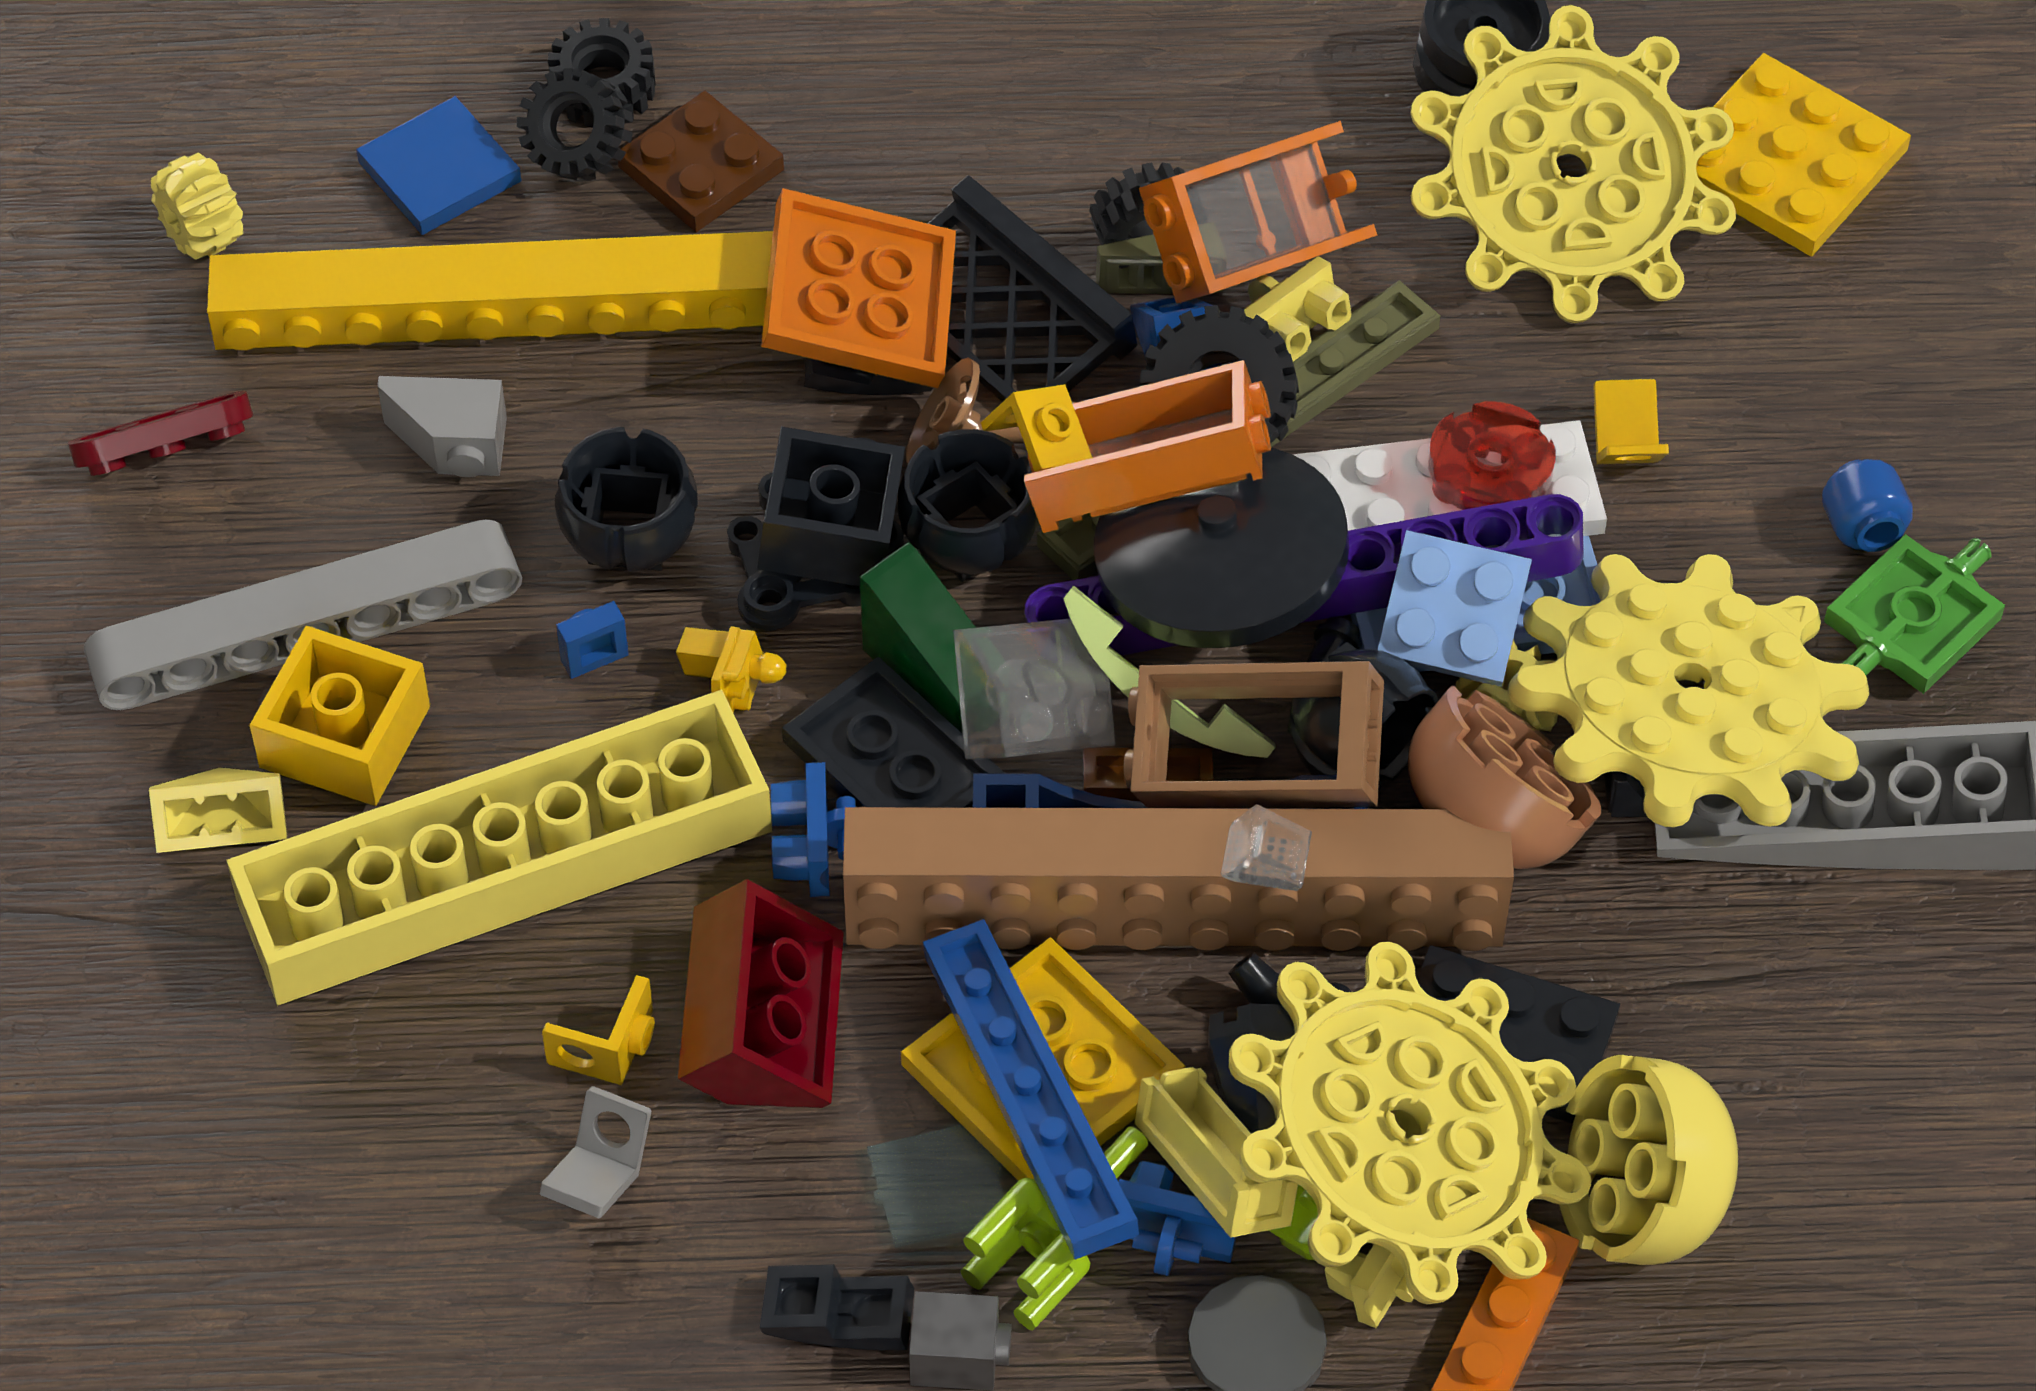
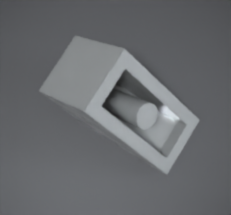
[378,376,507,477]

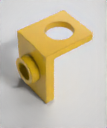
[1593,379,1669,464]
[980,384,1092,472]
[542,975,655,1085]

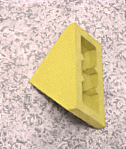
[149,767,288,853]

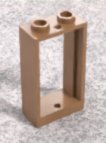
[1124,661,1384,809]

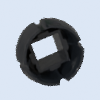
[555,427,698,572]
[898,429,1038,582]
[1287,642,1438,792]

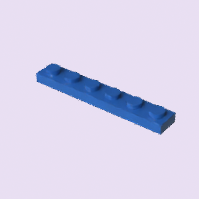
[922,919,1139,1260]

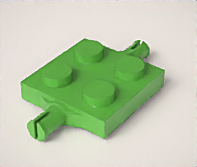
[1824,534,2005,694]

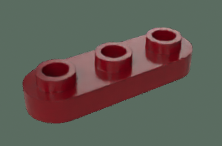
[67,391,254,476]

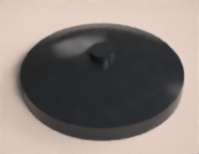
[1094,447,1349,648]

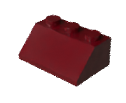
[678,879,844,1108]

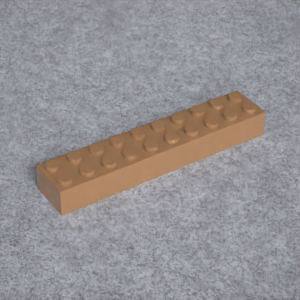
[843,807,1514,951]

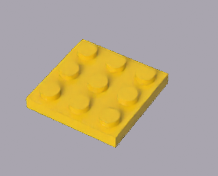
[1696,53,1911,257]
[901,937,1186,1181]

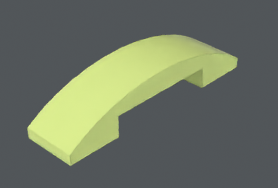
[1063,586,1275,758]

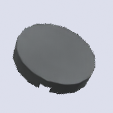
[1187,1275,1327,1391]

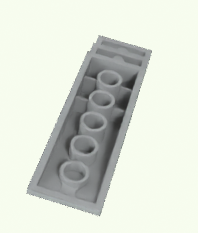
[1655,721,2036,870]

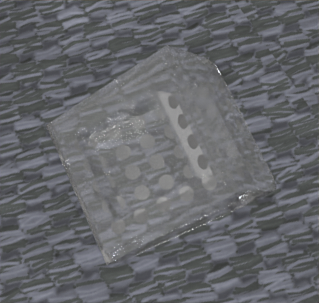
[1221,804,1312,891]

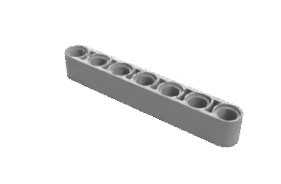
[84,519,522,710]

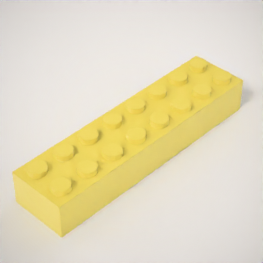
[226,689,772,1006]

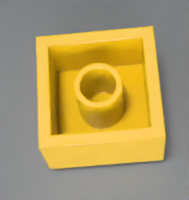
[250,625,430,806]

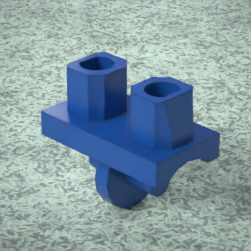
[771,762,856,897]
[1119,1161,1236,1276]

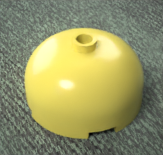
[1559,1055,1738,1265]

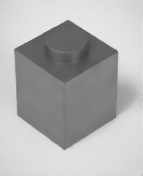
[909,1291,1011,1391]

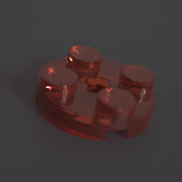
[1428,401,1556,510]

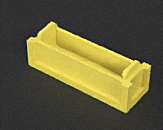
[1135,1067,1298,1238]

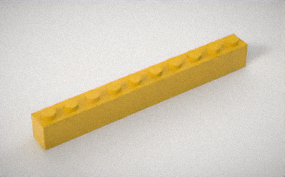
[207,231,773,350]

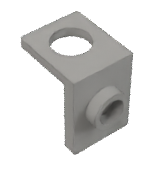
[540,1086,652,1218]

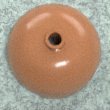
[1408,686,1601,869]

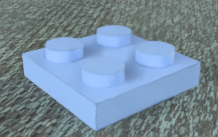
[1378,530,1532,687]

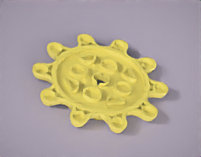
[1410,5,1736,324]
[1508,554,1869,827]
[1229,942,1591,1304]

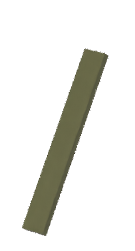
[1037,280,1441,580]

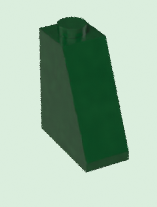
[860,542,1011,739]

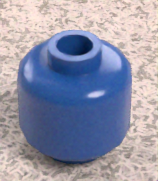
[1822,459,1913,552]

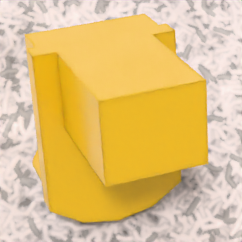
[676,627,786,713]

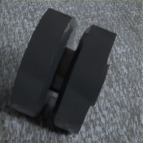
[1413,0,1551,97]

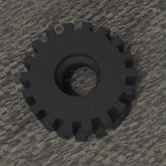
[1140,305,1299,443]

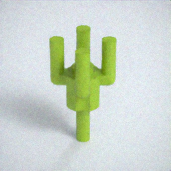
[961,1127,1148,1330]

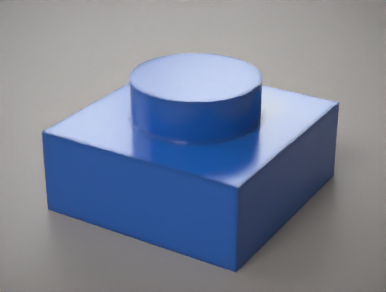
[556,601,629,679]

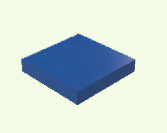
[356,96,521,235]

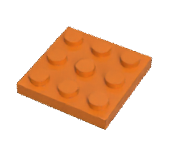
[761,188,956,389]

